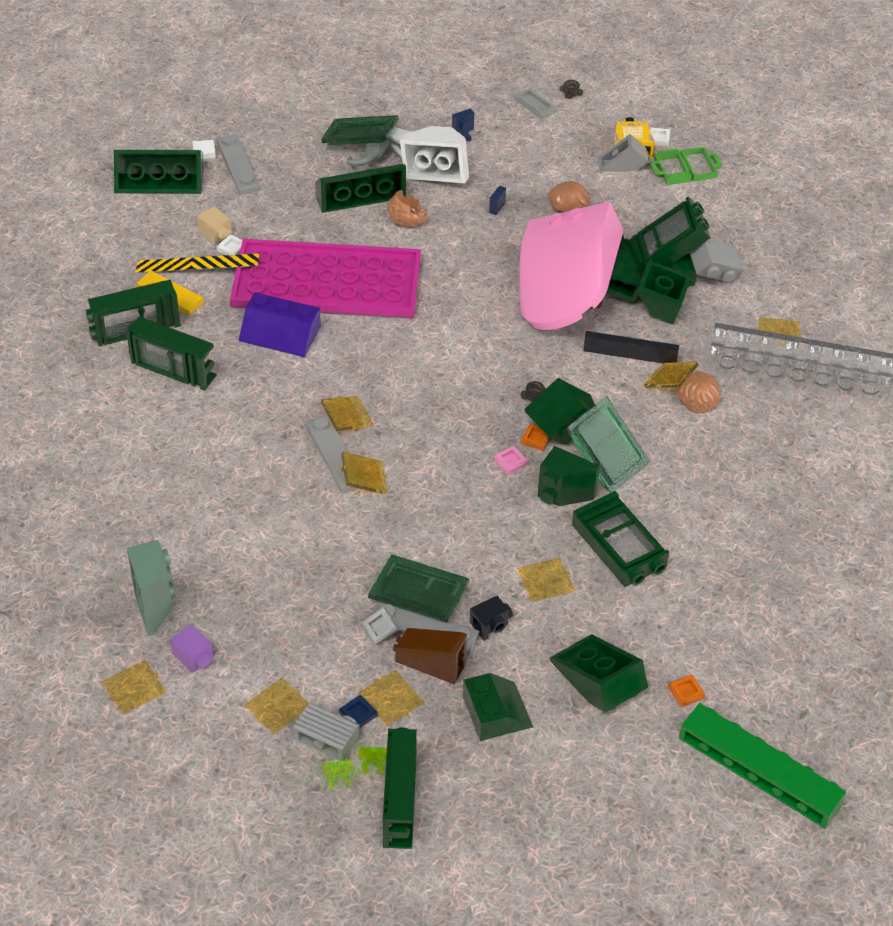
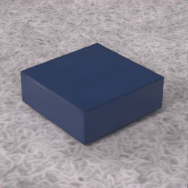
[489,185,506,215]
[339,695,378,729]

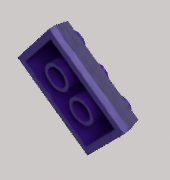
[239,292,321,357]

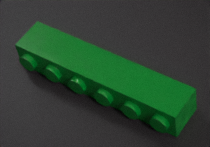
[679,703,846,829]

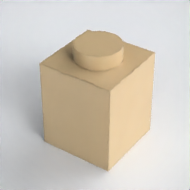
[197,206,232,244]

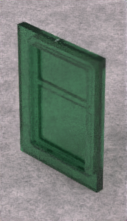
[321,115,399,145]
[565,397,651,493]
[368,554,469,623]

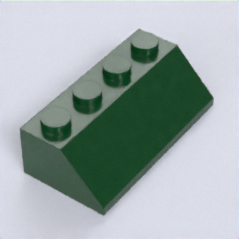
[114,150,204,194]
[315,163,406,213]

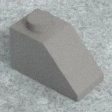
[598,134,648,172]

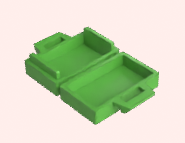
[650,147,722,185]

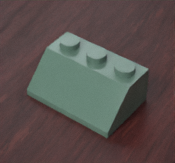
[127,540,176,636]

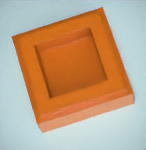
[521,424,550,451]
[668,674,706,708]

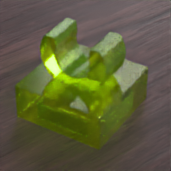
[358,747,387,774]
[321,759,352,789]

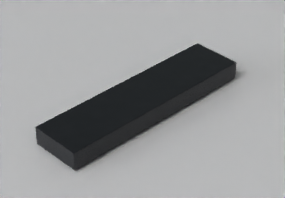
[583,331,680,366]

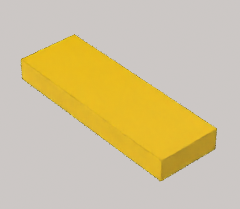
[136,271,204,315]

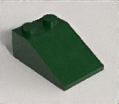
[550,634,648,712]

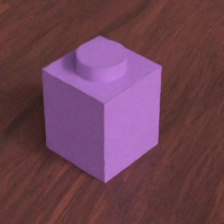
[170,625,214,673]

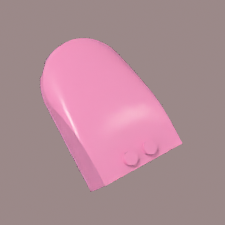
[519,201,624,330]

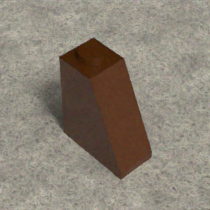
[393,628,467,685]

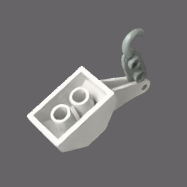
[347,125,469,183]

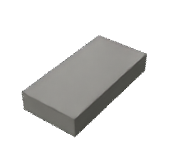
[514,88,557,119]

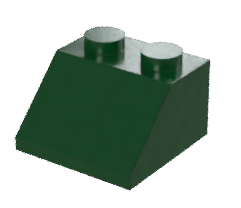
[637,260,692,324]
[524,378,600,444]
[537,446,600,507]
[463,673,533,741]

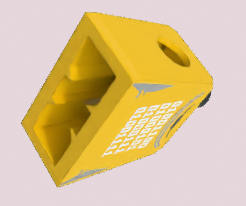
[614,117,655,158]

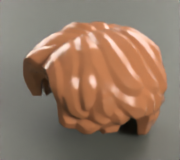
[548,181,590,212]
[388,190,429,227]
[677,372,721,414]

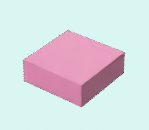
[494,445,528,475]

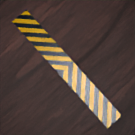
[135,253,259,273]

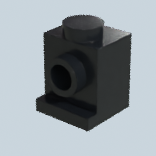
[470,595,513,641]

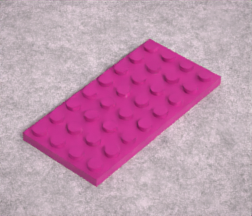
[230,239,421,318]

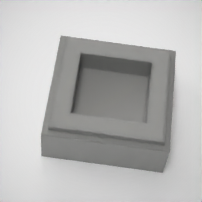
[362,607,400,645]

